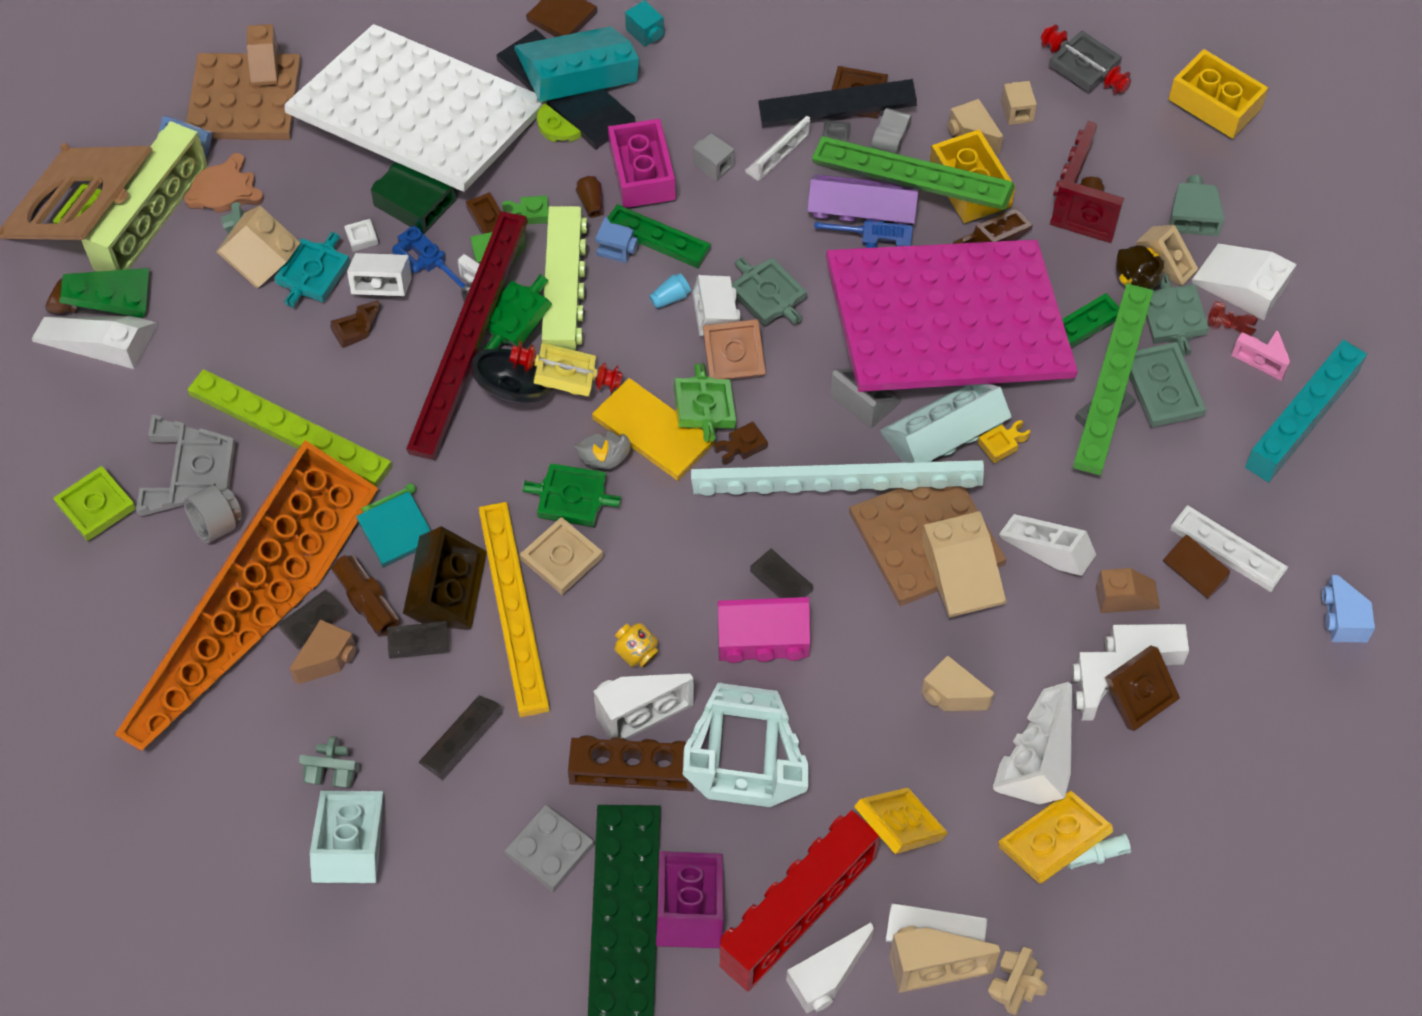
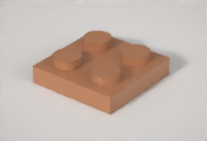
[703,319,766,380]

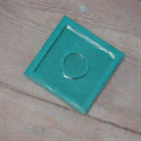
[356,492,431,568]

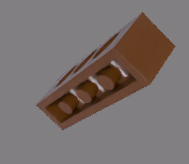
[568,735,694,792]

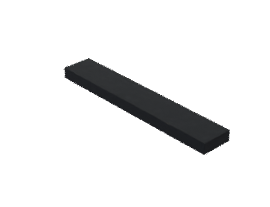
[758,79,917,128]

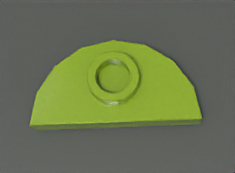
[537,103,581,142]

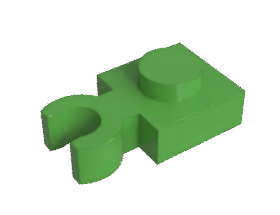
[502,195,548,225]

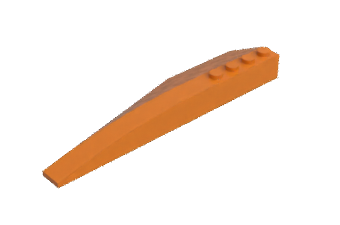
[114,440,378,751]

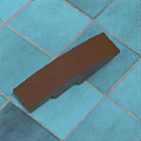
[953,208,1033,244]

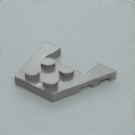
[136,415,236,516]

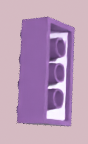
[807,174,919,225]

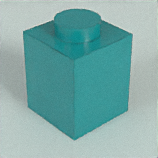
[625,0,664,47]

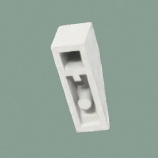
[999,514,1096,576]
[786,922,874,1014]

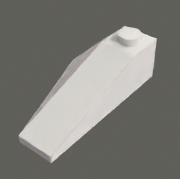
[32,316,157,369]
[993,682,1072,805]

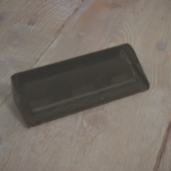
[419,695,503,781]

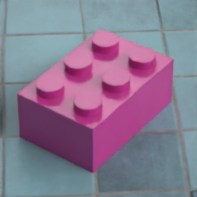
[608,118,676,208]

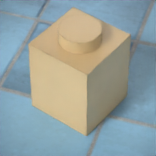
[1001,81,1037,125]

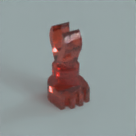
[1207,300,1258,336]

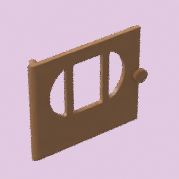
[0,143,153,240]

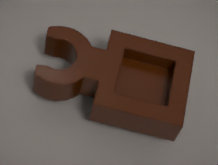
[714,421,768,465]

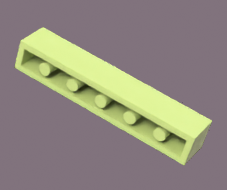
[542,206,587,351]

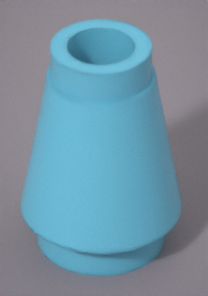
[649,273,691,309]

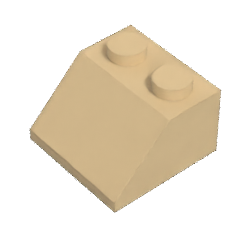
[216,206,300,288]

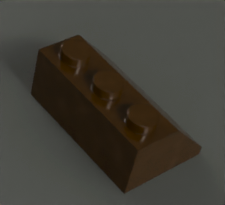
[403,526,486,630]

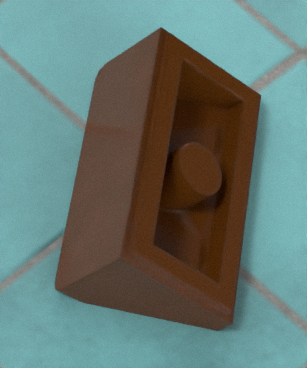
[1163,535,1231,599]

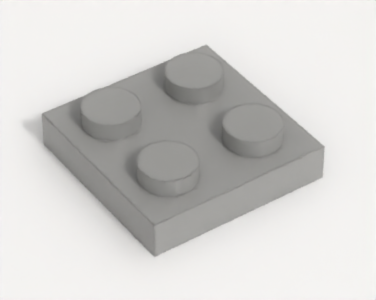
[505,805,594,892]

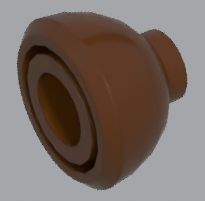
[45,278,79,314]

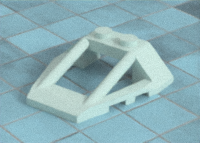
[682,683,808,807]

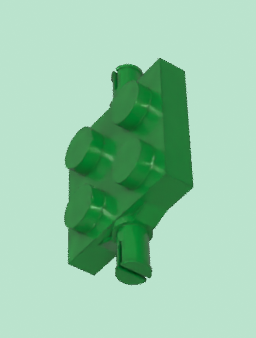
[483,274,552,350]
[523,463,622,527]

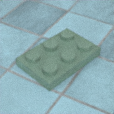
[1129,342,1207,428]

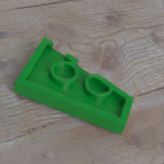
[59,268,149,318]

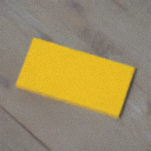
[592,378,715,481]

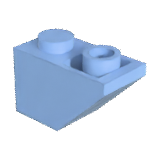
[1322,575,1375,643]

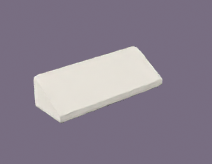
[745,116,810,181]
[886,903,987,943]

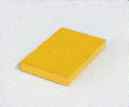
[854,788,948,854]
[998,790,1113,884]

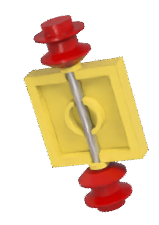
[509,341,622,397]

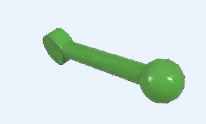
[361,483,416,513]

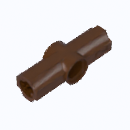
[331,555,400,637]

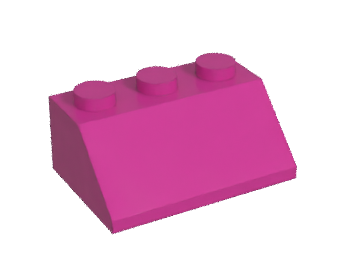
[717,597,810,663]

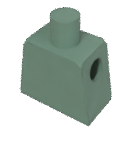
[1169,175,1224,236]

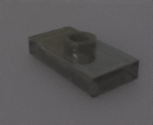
[387,621,450,659]

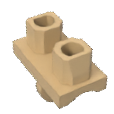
[988,947,1048,1015]

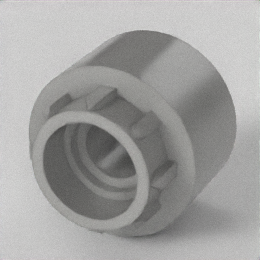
[184,485,242,543]

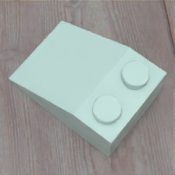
[310,791,383,883]

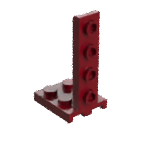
[1049,121,1124,243]

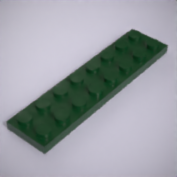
[588,805,660,1016]

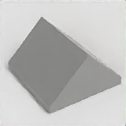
[830,368,901,429]

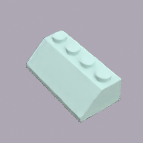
[880,384,1012,463]

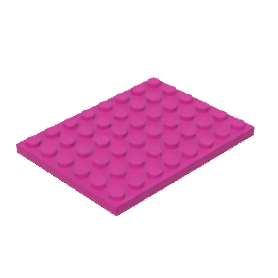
[825,240,1078,392]

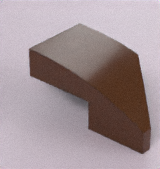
[330,300,380,348]

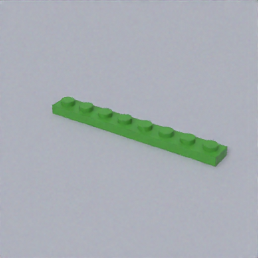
[812,136,1015,211]
[1073,283,1154,476]

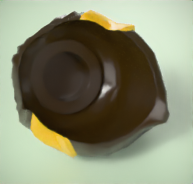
[1116,245,1165,289]

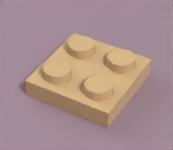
[520,517,603,595]

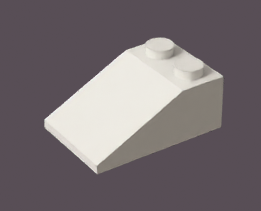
[1191,243,1297,320]
[593,673,694,740]

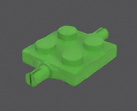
[673,363,736,442]

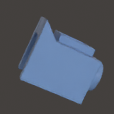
[595,216,639,263]

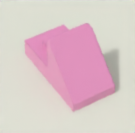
[1231,331,1290,381]

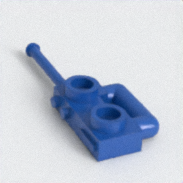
[814,219,913,248]
[392,225,466,288]

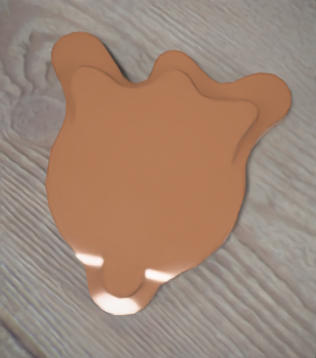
[184,153,264,213]

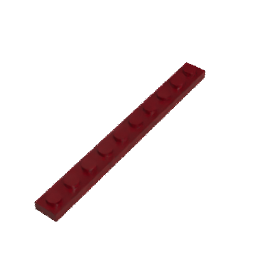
[406,211,528,460]

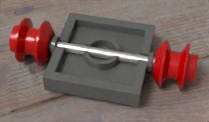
[1041,24,1131,95]

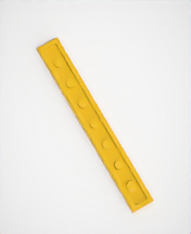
[478,502,550,717]

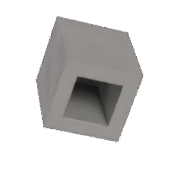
[693,133,735,182]

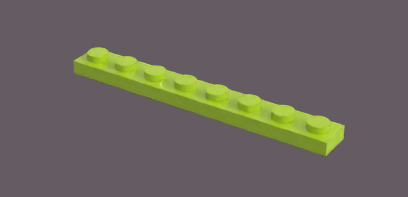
[187,369,392,488]

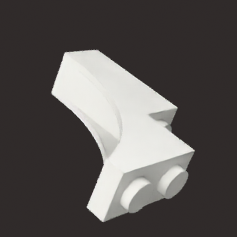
[1071,624,1189,721]

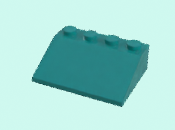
[515,26,639,102]

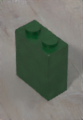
[370,162,457,234]

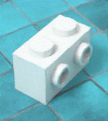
[347,253,412,296]
[692,275,740,336]

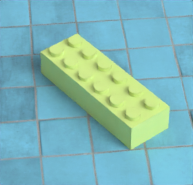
[81,121,208,272]

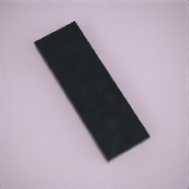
[496,29,635,149]

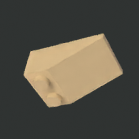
[921,511,1006,618]
[889,926,1001,993]

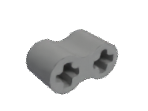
[871,108,912,154]

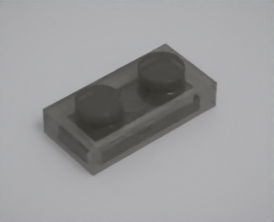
[750,548,813,598]
[278,589,346,649]

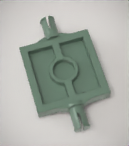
[731,257,807,326]
[1146,274,1209,356]

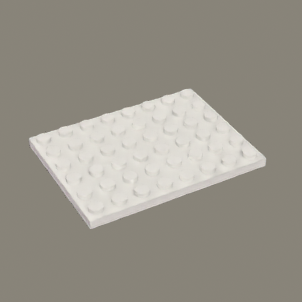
[284,24,547,192]

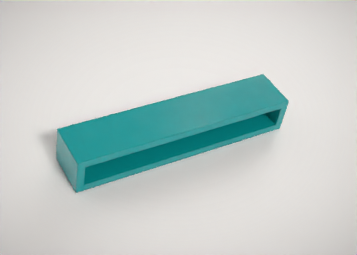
[1245,339,1367,483]

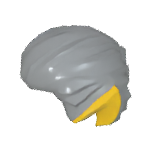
[573,431,631,470]

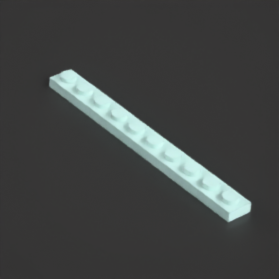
[691,460,984,496]

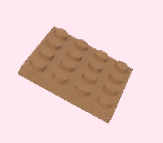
[186,53,301,140]
[849,486,1006,607]

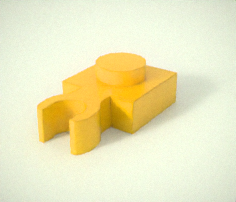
[978,420,1031,463]

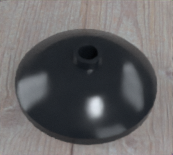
[471,348,553,404]

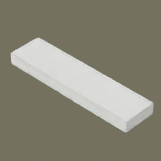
[1170,505,1288,592]

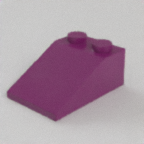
[656,851,723,949]

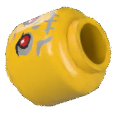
[614,623,659,668]

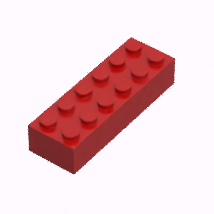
[719,810,880,992]

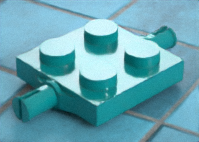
[274,232,351,308]

